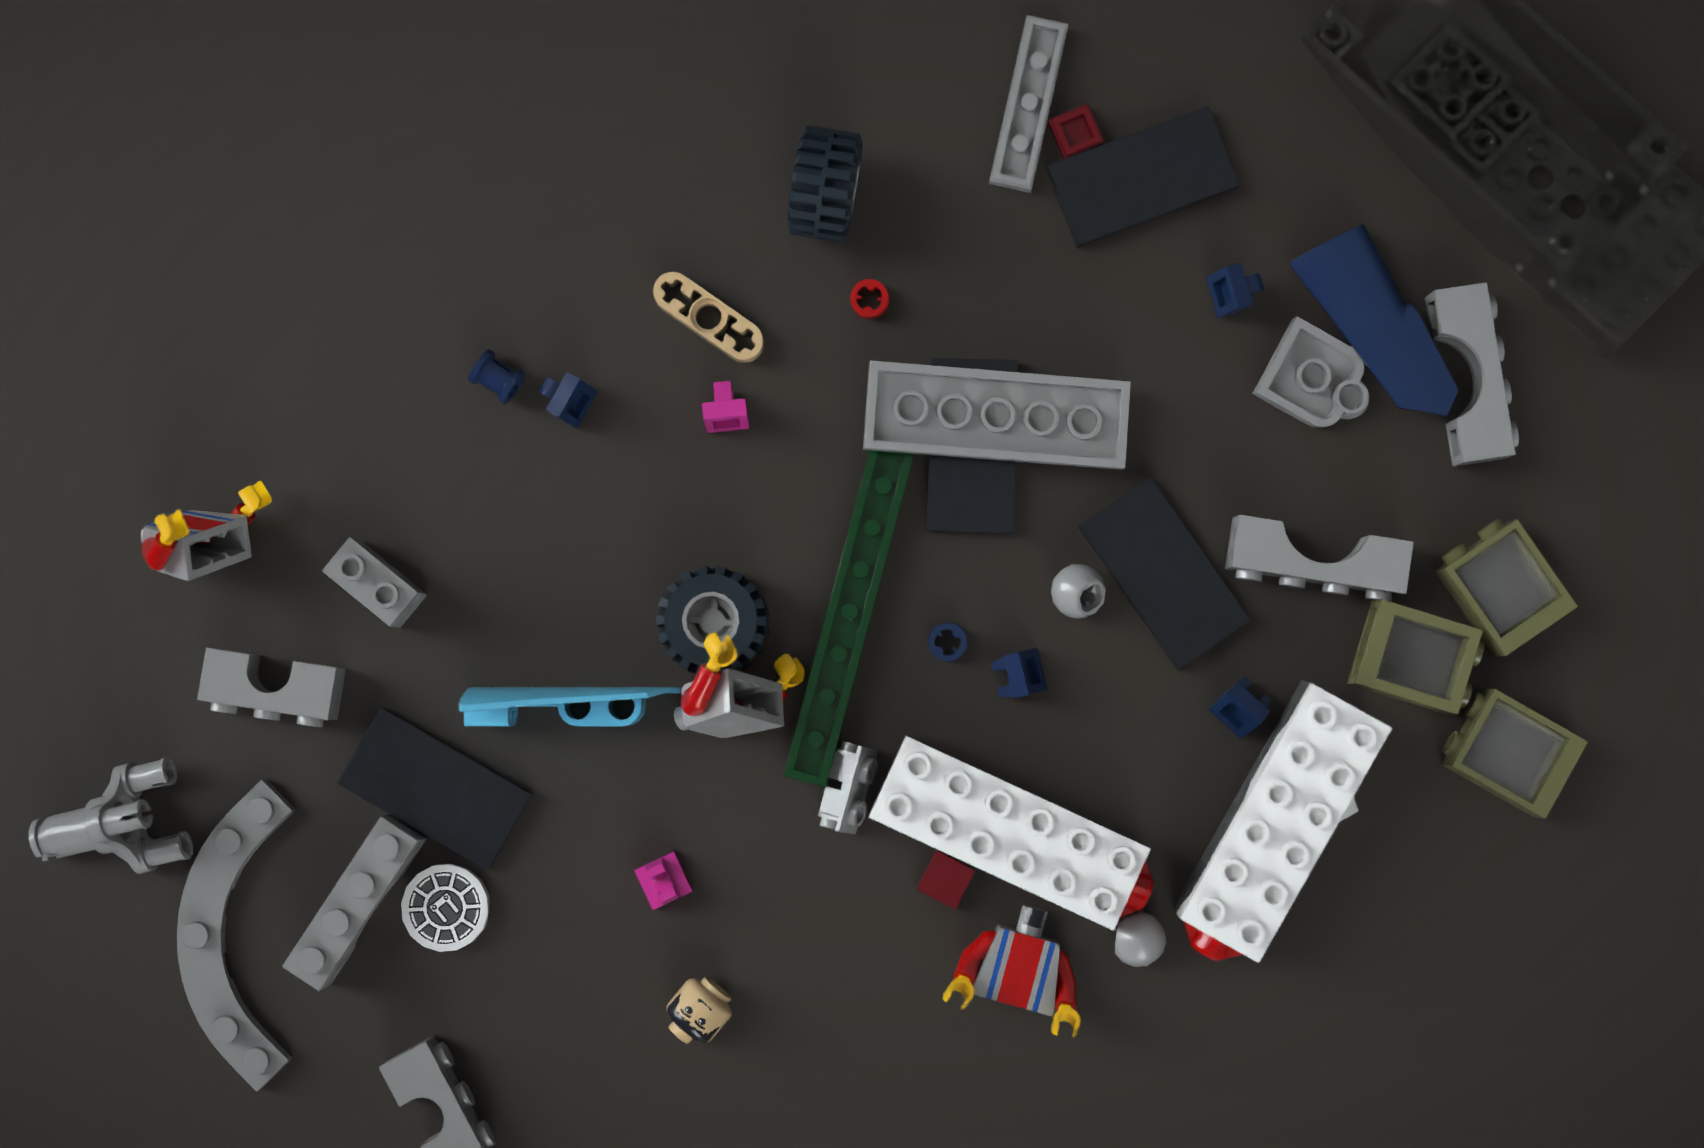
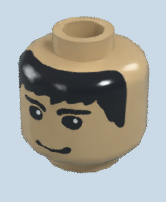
[666,976,732,1044]

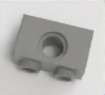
[322,537,427,628]

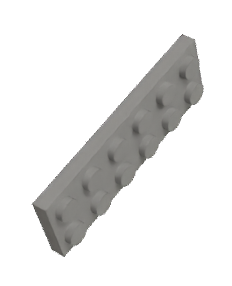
[863,360,1131,470]

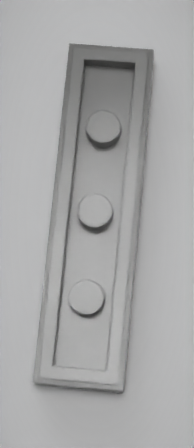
[989,15,1069,193]

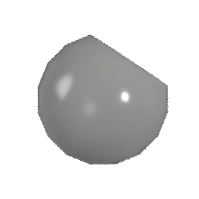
[1051,564,1106,618]
[1115,911,1166,967]

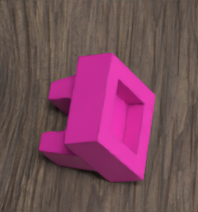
[702,381,750,433]
[634,851,693,910]

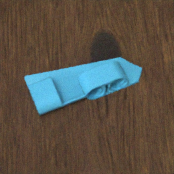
[459,687,680,726]

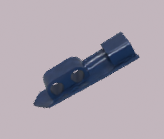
[1290,224,1459,416]

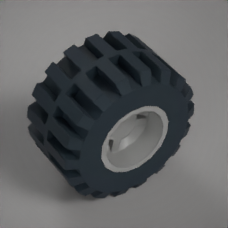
[787,125,863,243]
[656,566,770,675]

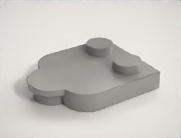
[1252,316,1369,428]

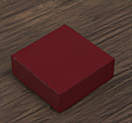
[1047,103,1105,159]
[916,850,975,909]

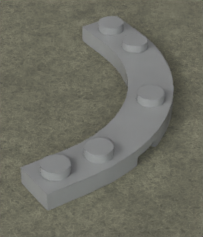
[177,779,296,1092]

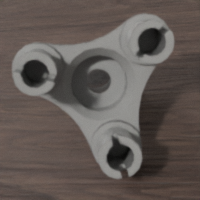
[29,757,193,874]

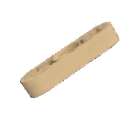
[653,272,764,363]

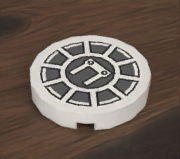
[401,864,490,952]

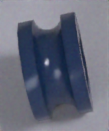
[928,622,967,662]

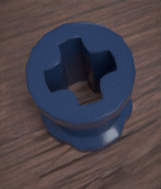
[468,349,526,405]

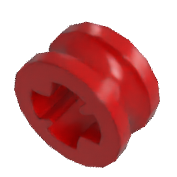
[850,279,890,320]

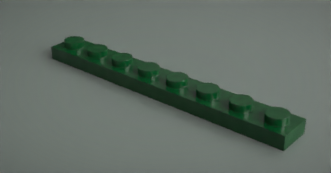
[783,450,914,787]

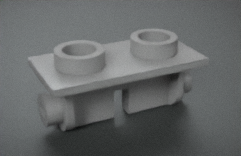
[818,741,878,834]

